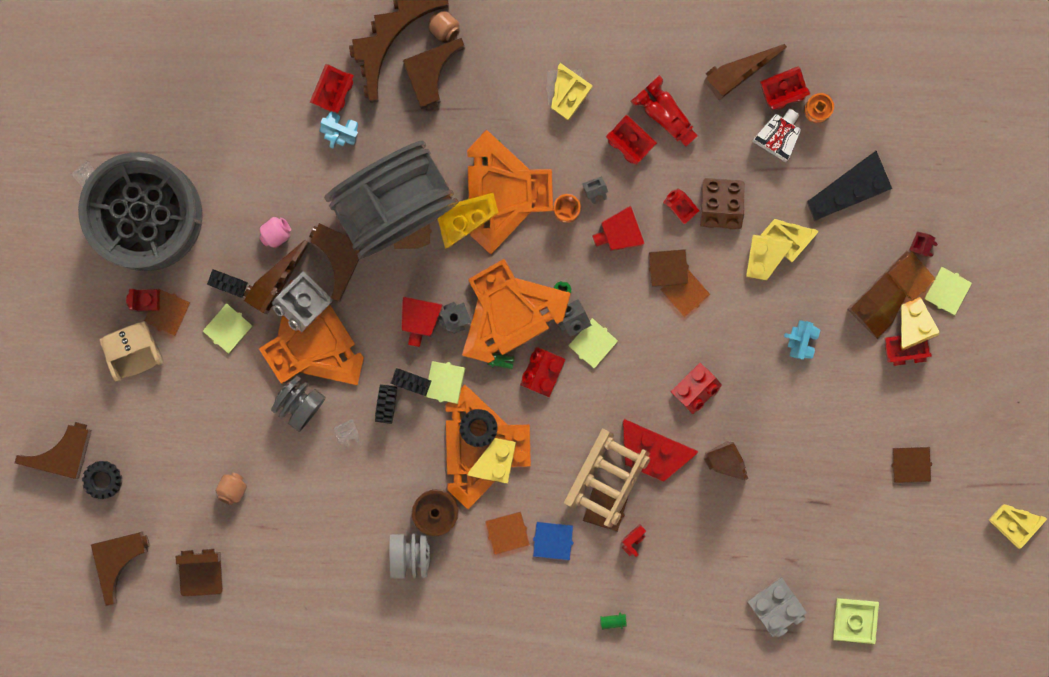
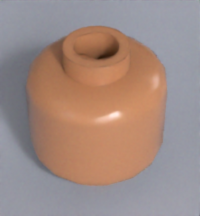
[429,11,460,42]
[215,472,247,505]

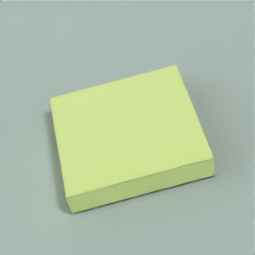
[833,598,879,644]

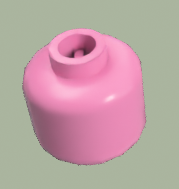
[259,217,291,248]

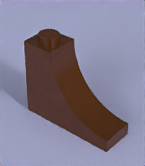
[403,38,465,111]
[309,223,360,302]
[15,422,92,479]
[91,531,150,606]

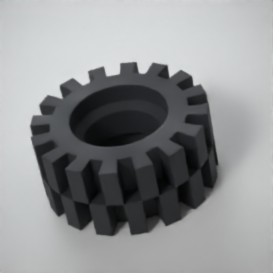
[207,269,248,298]
[390,368,431,396]
[375,384,397,424]
[459,409,497,447]
[82,461,122,499]

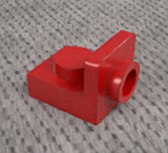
[663,188,700,225]
[126,289,160,312]
[621,524,646,557]

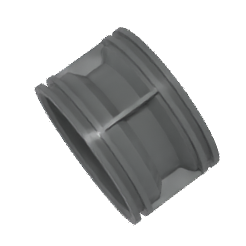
[324,141,459,259]
[78,152,203,271]

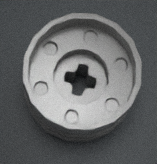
[390,534,430,578]

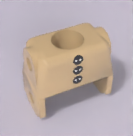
[100,321,163,382]

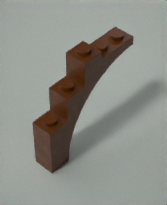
[349,0,449,103]

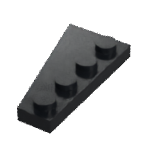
[807,150,892,221]

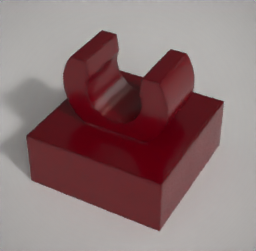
[909,231,938,257]

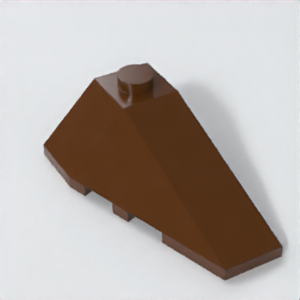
[704,44,787,100]
[243,240,310,314]
[847,251,922,339]
[704,441,748,481]

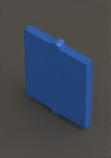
[533,522,574,560]

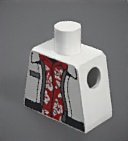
[752,109,801,162]

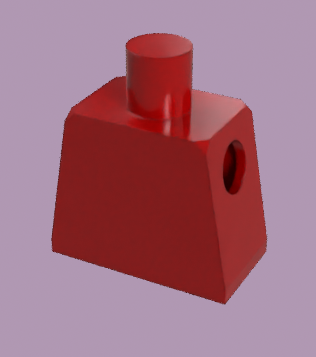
[592,206,645,251]
[402,297,443,347]

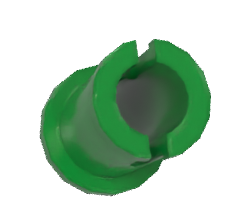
[487,352,514,370]
[600,612,627,630]

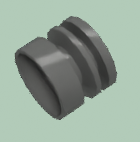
[271,376,326,432]

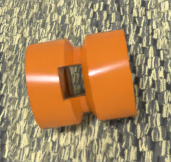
[804,93,834,123]
[553,194,581,223]

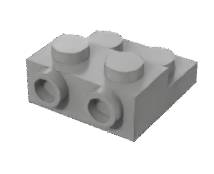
[272,271,333,332]
[747,577,807,637]

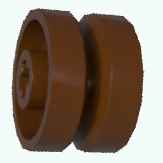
[412,489,459,536]

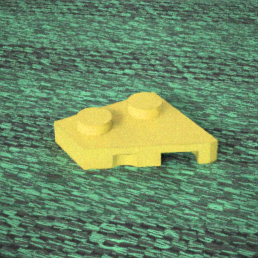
[551,63,593,121]
[760,219,818,263]
[746,235,793,280]
[901,297,939,351]
[468,438,516,484]
[989,504,1047,549]

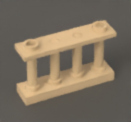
[564,428,650,528]

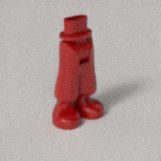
[630,75,698,147]

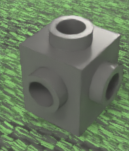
[558,299,592,337]
[438,302,472,334]

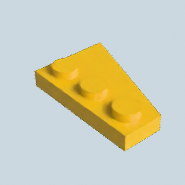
[437,193,499,249]

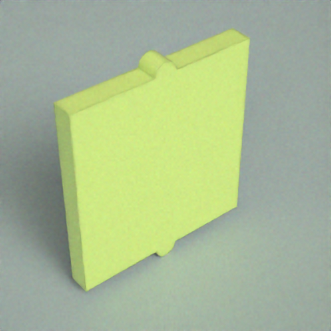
[924,267,972,315]
[203,303,253,353]
[568,318,618,368]
[425,361,466,404]

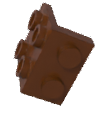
[700,178,745,229]
[175,549,223,596]

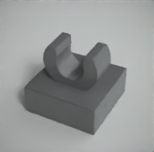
[582,176,608,204]

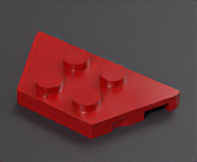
[623,419,698,482]

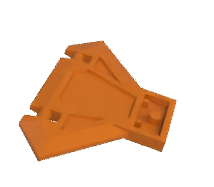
[467,129,553,254]
[462,259,571,363]
[259,280,364,385]
[445,385,531,509]

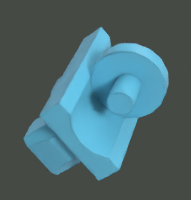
[319,112,358,149]
[784,320,821,360]

